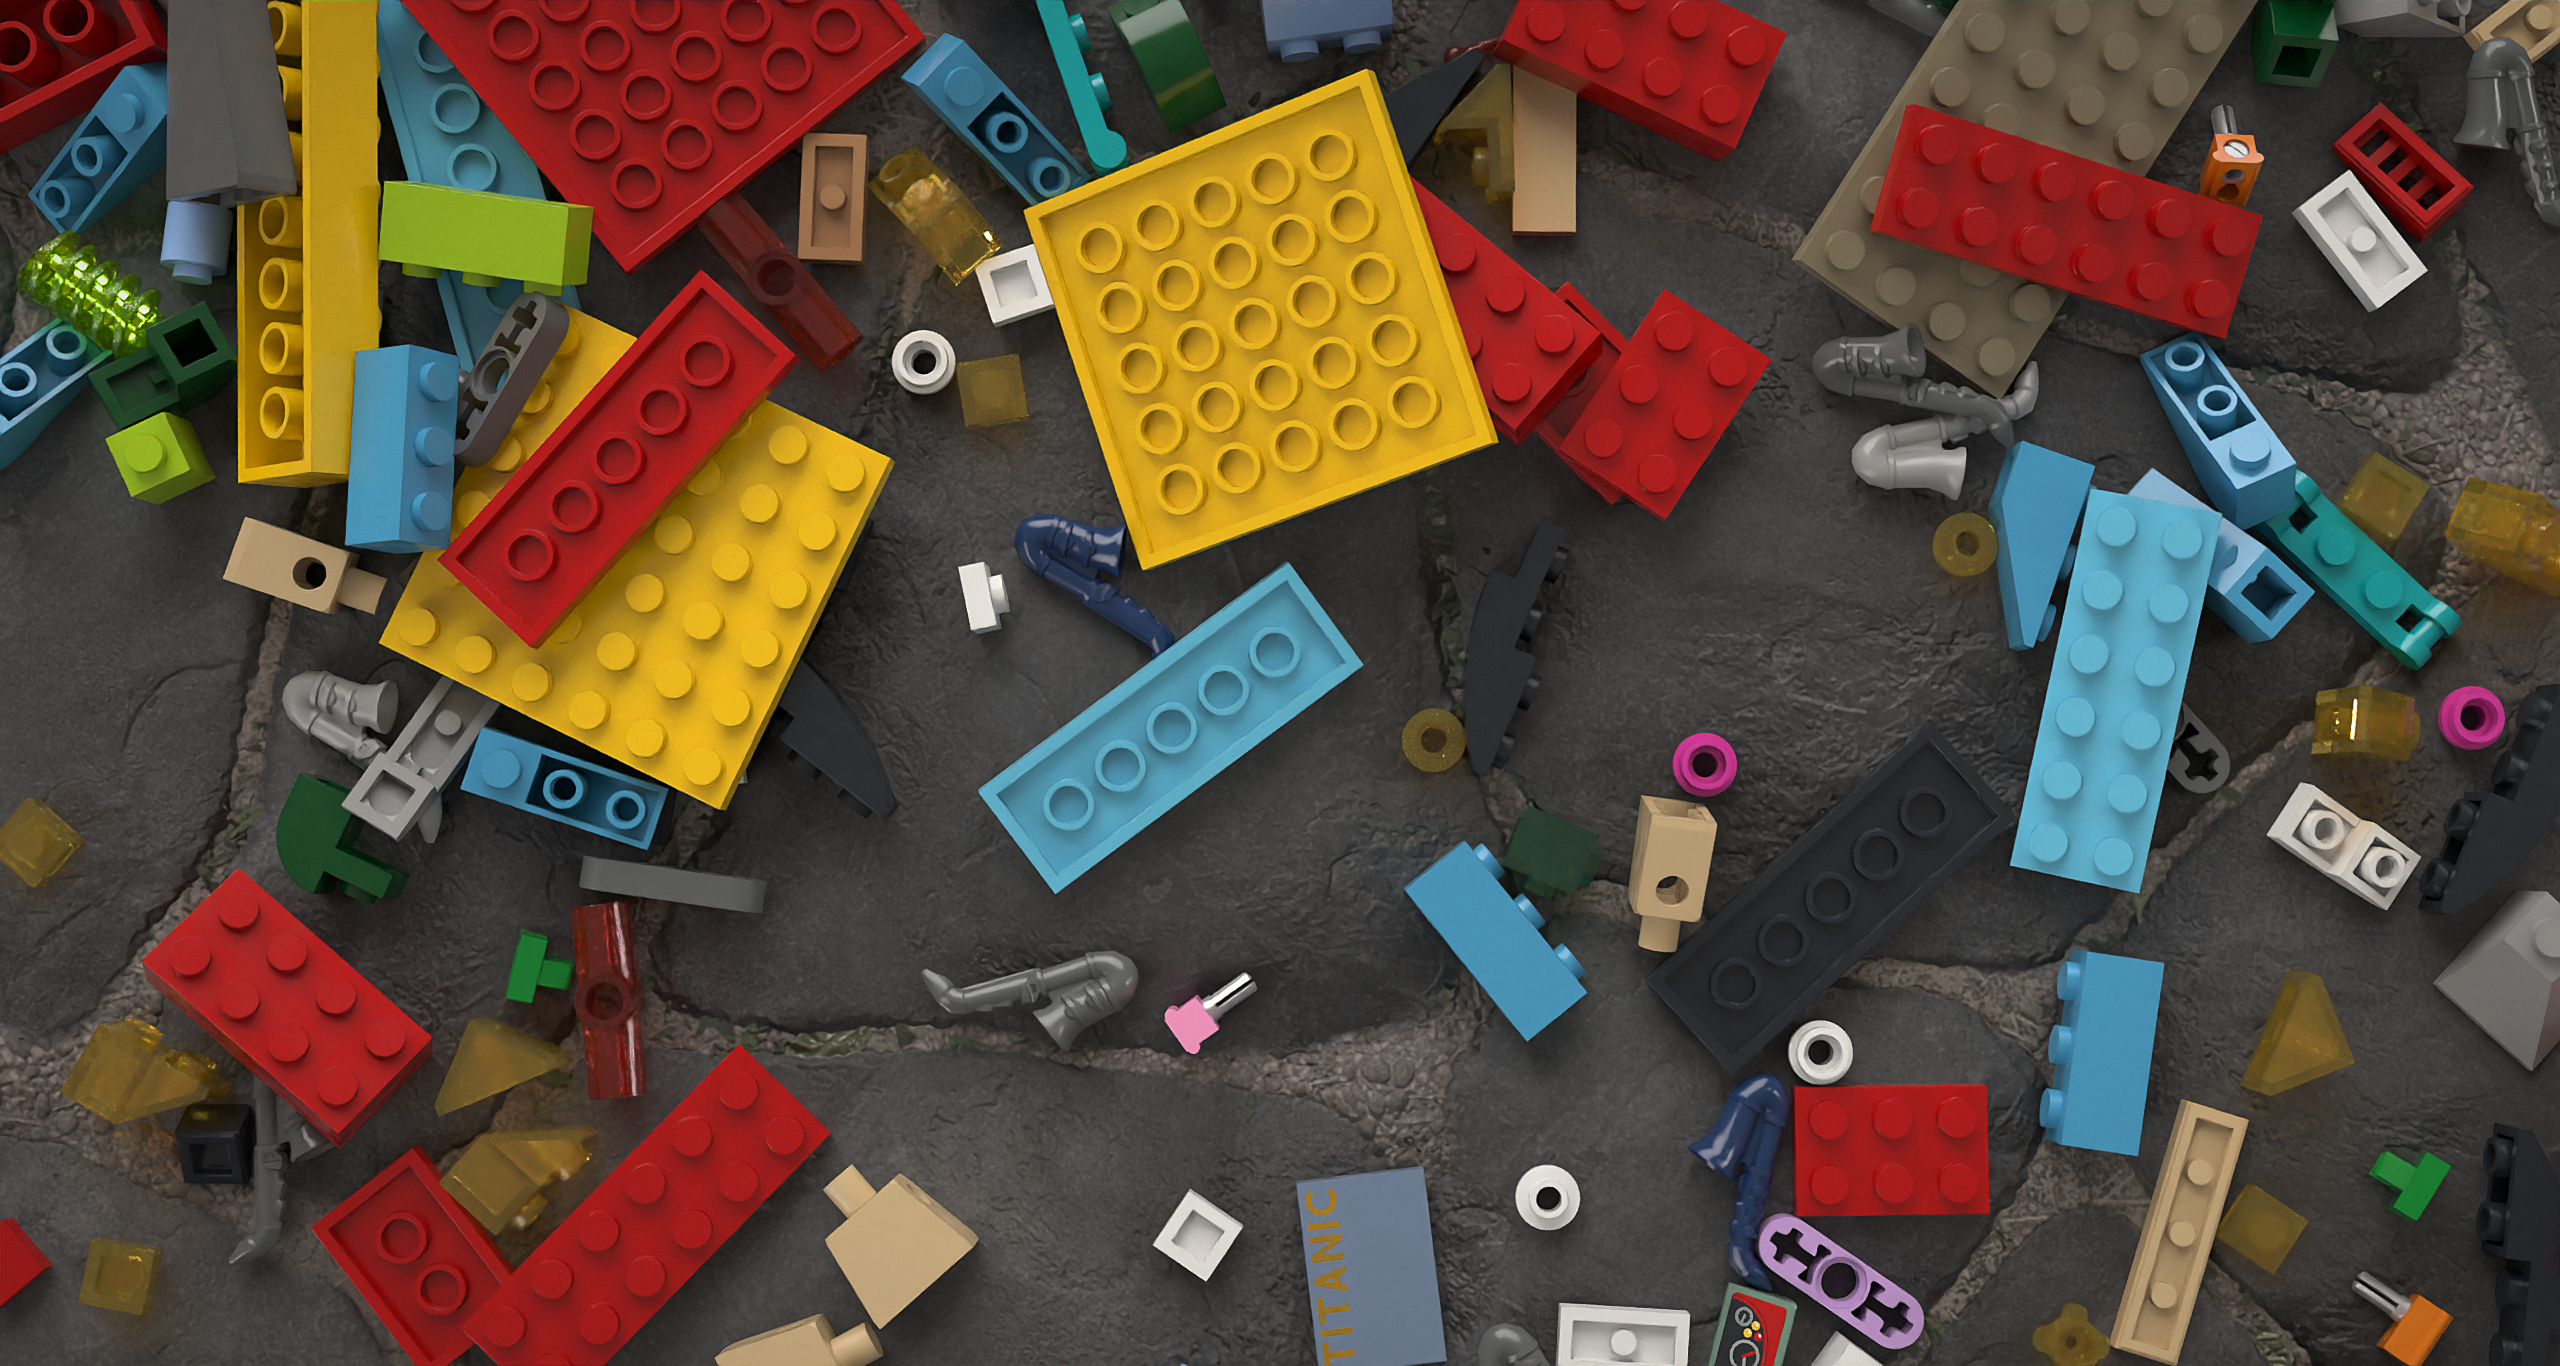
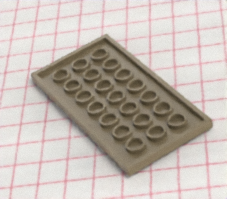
[1792,0,2258,399]

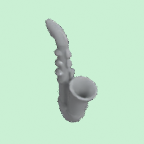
[1852,361,2039,501]
[282,670,443,843]

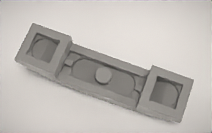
[342,675,505,842]

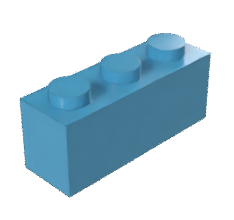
[345,344,460,554]
[1403,841,1587,1041]
[2039,949,2164,1156]

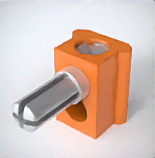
[2198,105,2264,208]
[2352,1272,2453,1366]

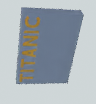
[1296,1166,1447,1366]

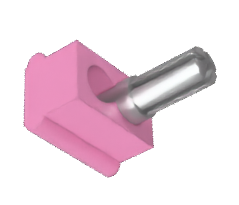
[1165,972,1257,1054]

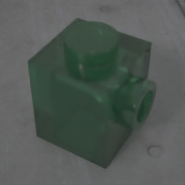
[1499,805,1603,901]

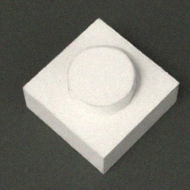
[974,244,1055,328]
[958,562,1010,634]
[1153,1189,1243,1281]

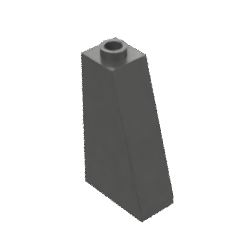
[166,0,297,209]

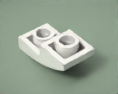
[2267,782,2421,910]

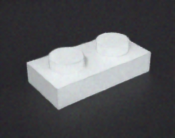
[2292,170,2428,312]
[1556,1303,1690,1366]

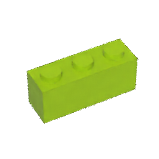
[378,181,594,296]

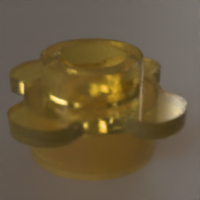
[2032,1303,2110,1366]

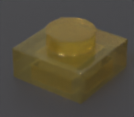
[956,353,1030,429]
[2335,452,2430,541]
[0,798,85,888]
[2215,1182,2309,1275]
[78,1236,164,1315]

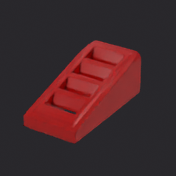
[2332,102,2474,244]

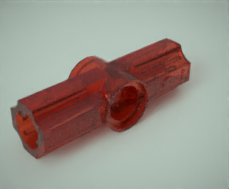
[697,191,864,373]
[571,901,649,1100]

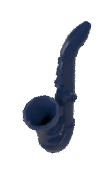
[1013,513,1175,661]
[1687,1073,1790,1292]

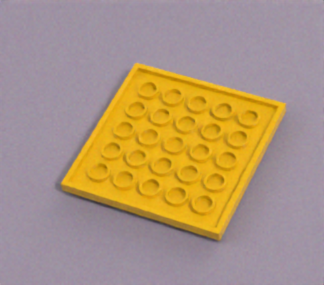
[1023,69,1499,571]
[379,297,895,811]

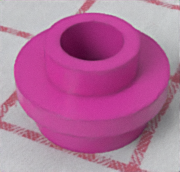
[2438,686,2505,750]
[1672,733,1737,797]

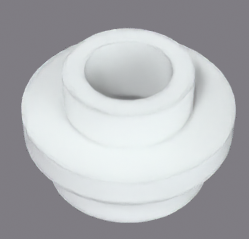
[892,330,956,395]
[1787,1020,1853,1085]
[1515,1165,1580,1230]

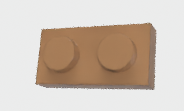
[798,133,870,265]

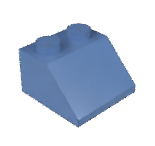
[1259,0,1394,62]

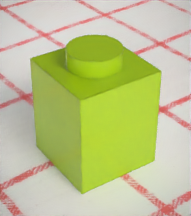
[105,412,216,505]

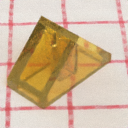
[2239,969,2355,1096]
[434,1016,573,1117]

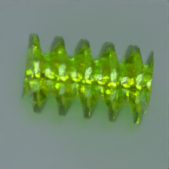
[17,229,165,360]

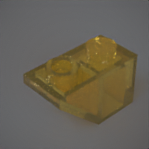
[868,144,1004,285]
[2443,477,2560,598]
[60,1017,232,1124]
[439,1124,597,1236]

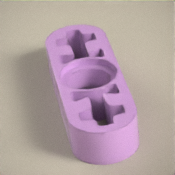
[1755,1213,1924,1349]

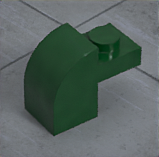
[1107,0,1227,133]
[2251,0,2339,89]
[87,301,238,432]
[276,773,411,904]

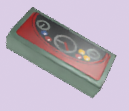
[1707,1281,1797,1366]

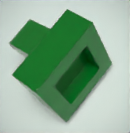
[505,929,575,1004]
[2369,1151,2451,1222]

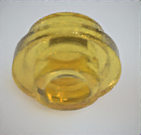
[1932,513,1998,577]
[1402,708,1466,772]

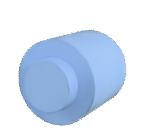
[160,201,234,285]

